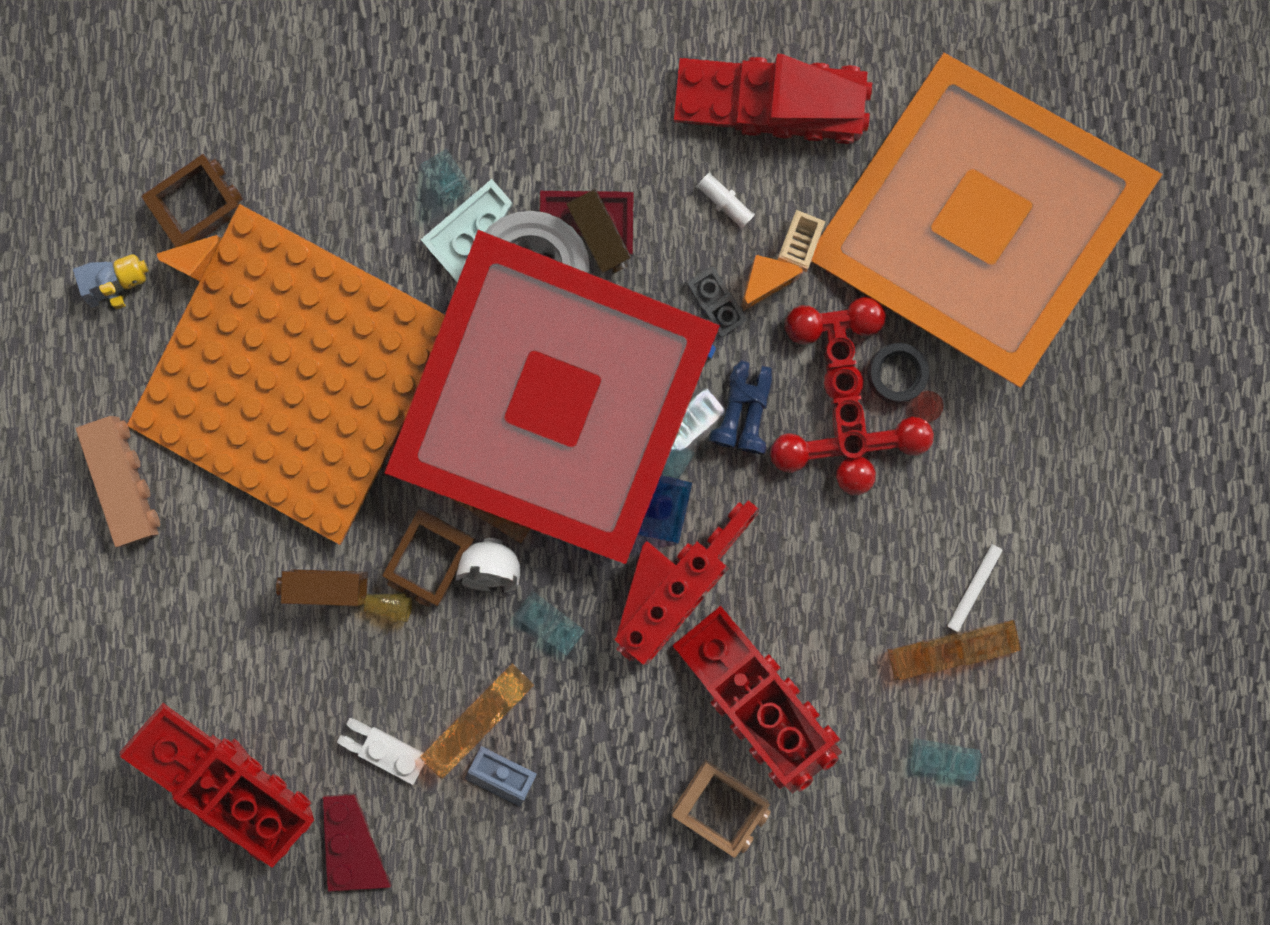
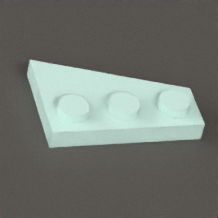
[421,179,513,283]

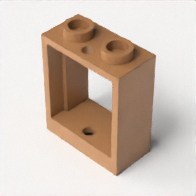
[671,759,771,858]

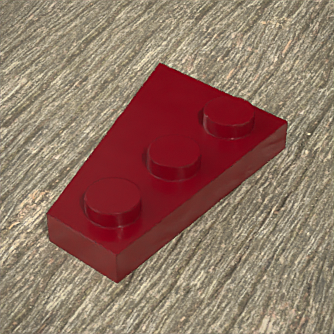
[540,190,634,254]
[323,794,392,891]

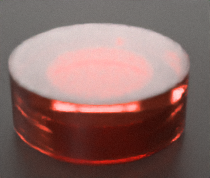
[911,391,944,422]

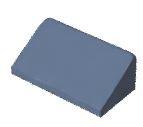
[465,746,537,807]

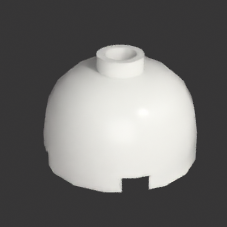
[456,538,520,592]

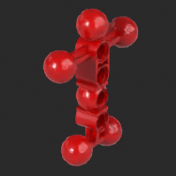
[770,297,934,496]

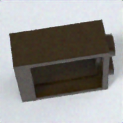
[567,189,631,275]

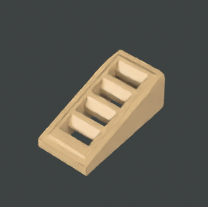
[777,210,825,272]

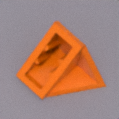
[157,235,222,281]

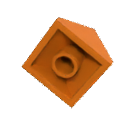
[741,255,803,310]

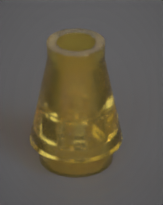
[364,593,412,624]

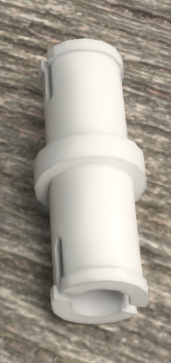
[696,172,755,229]

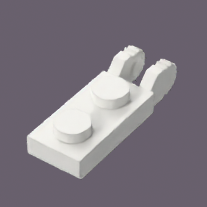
[337,718,429,785]

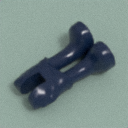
[707,360,772,455]

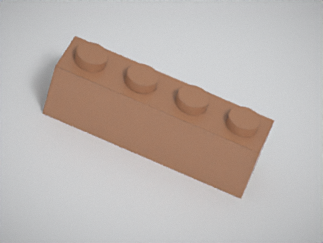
[75,416,160,547]

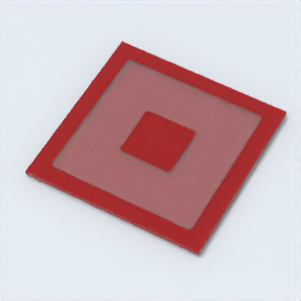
[385,230,720,564]

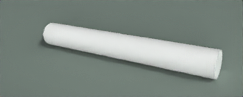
[947,544,1003,632]

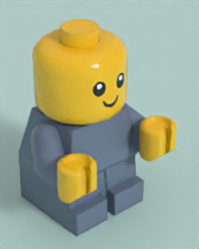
[73,254,149,309]

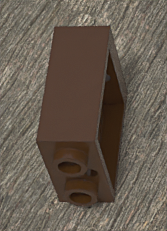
[141,154,244,247]
[382,509,476,608]
[276,569,368,606]

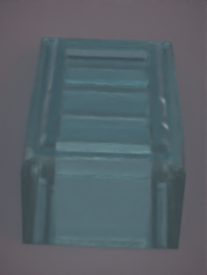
[672,389,725,454]

